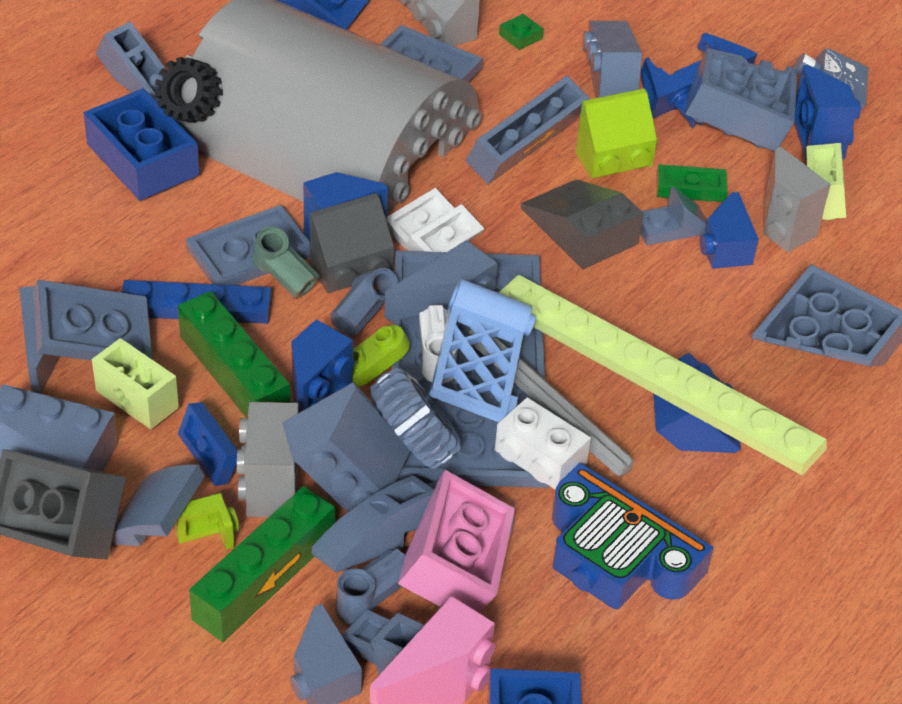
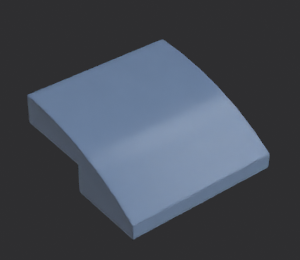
[111,465,205,546]

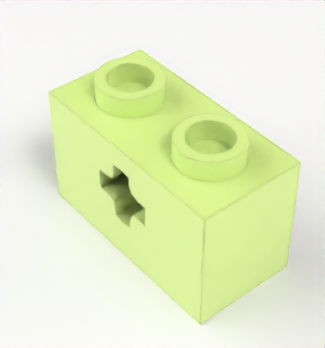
[92,338,179,430]

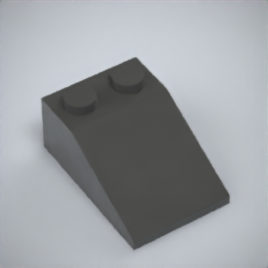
[521,179,644,269]
[0,449,126,560]

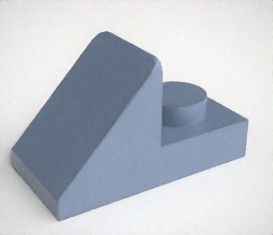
[640,187,707,245]

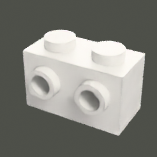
[495,397,591,489]

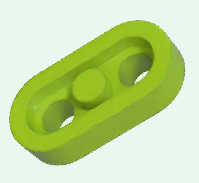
[353,325,410,387]

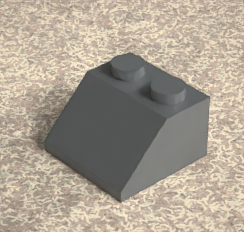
[309,193,394,294]

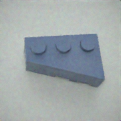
[583,21,642,98]

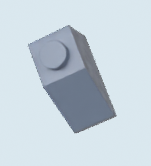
[290,604,362,704]

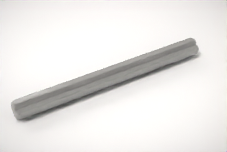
[468,329,634,477]

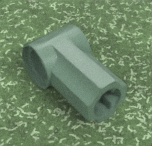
[251,226,320,299]

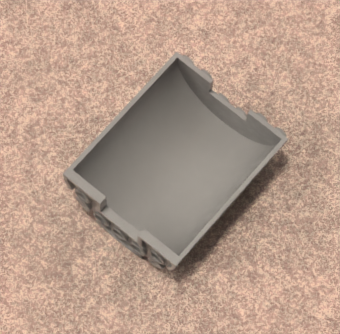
[174,0,482,216]

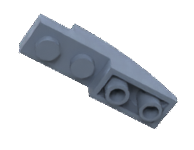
[312,475,438,573]

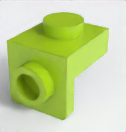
[174,493,239,550]

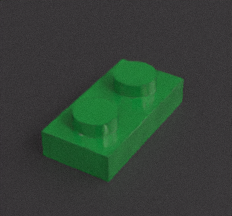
[657,164,728,202]

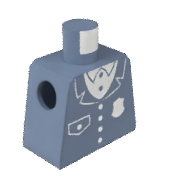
[793,48,869,110]

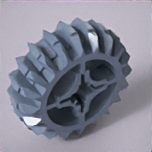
[370,366,462,469]

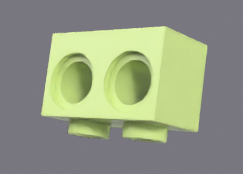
[806,143,846,220]

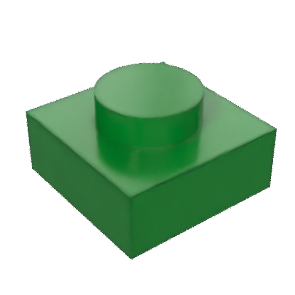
[499,14,544,50]

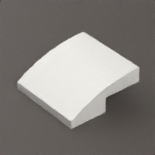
[387,188,484,252]

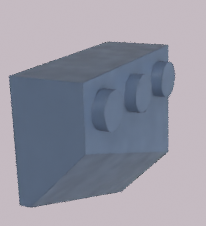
[685,48,797,152]
[752,264,902,367]
[0,384,118,471]

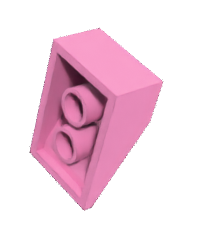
[398,470,515,613]
[370,596,496,704]

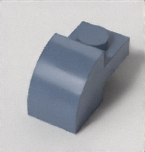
[341,609,425,675]

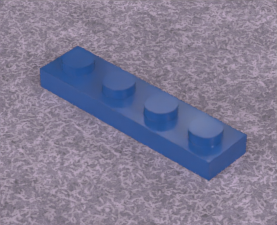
[121,280,272,324]

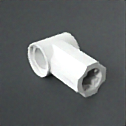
[419,305,458,384]

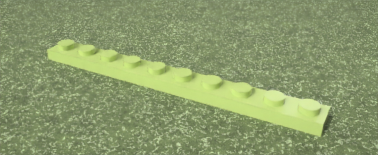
[498,275,827,476]

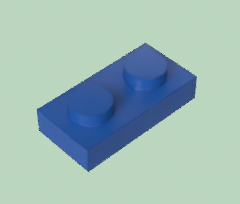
[177,402,238,486]

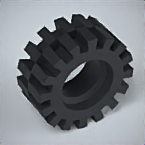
[155,57,223,123]

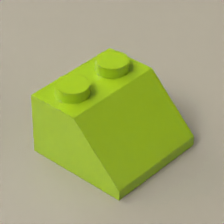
[576,88,657,179]

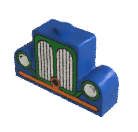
[552,463,714,609]

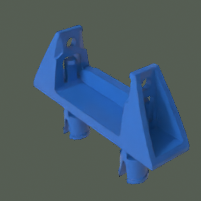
[641,33,758,128]

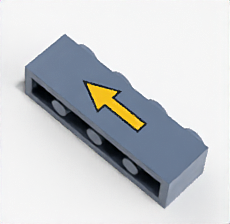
[465,76,590,185]

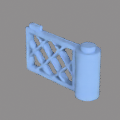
[428,278,536,422]

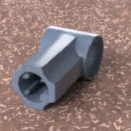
[330,268,398,337]
[336,549,405,625]

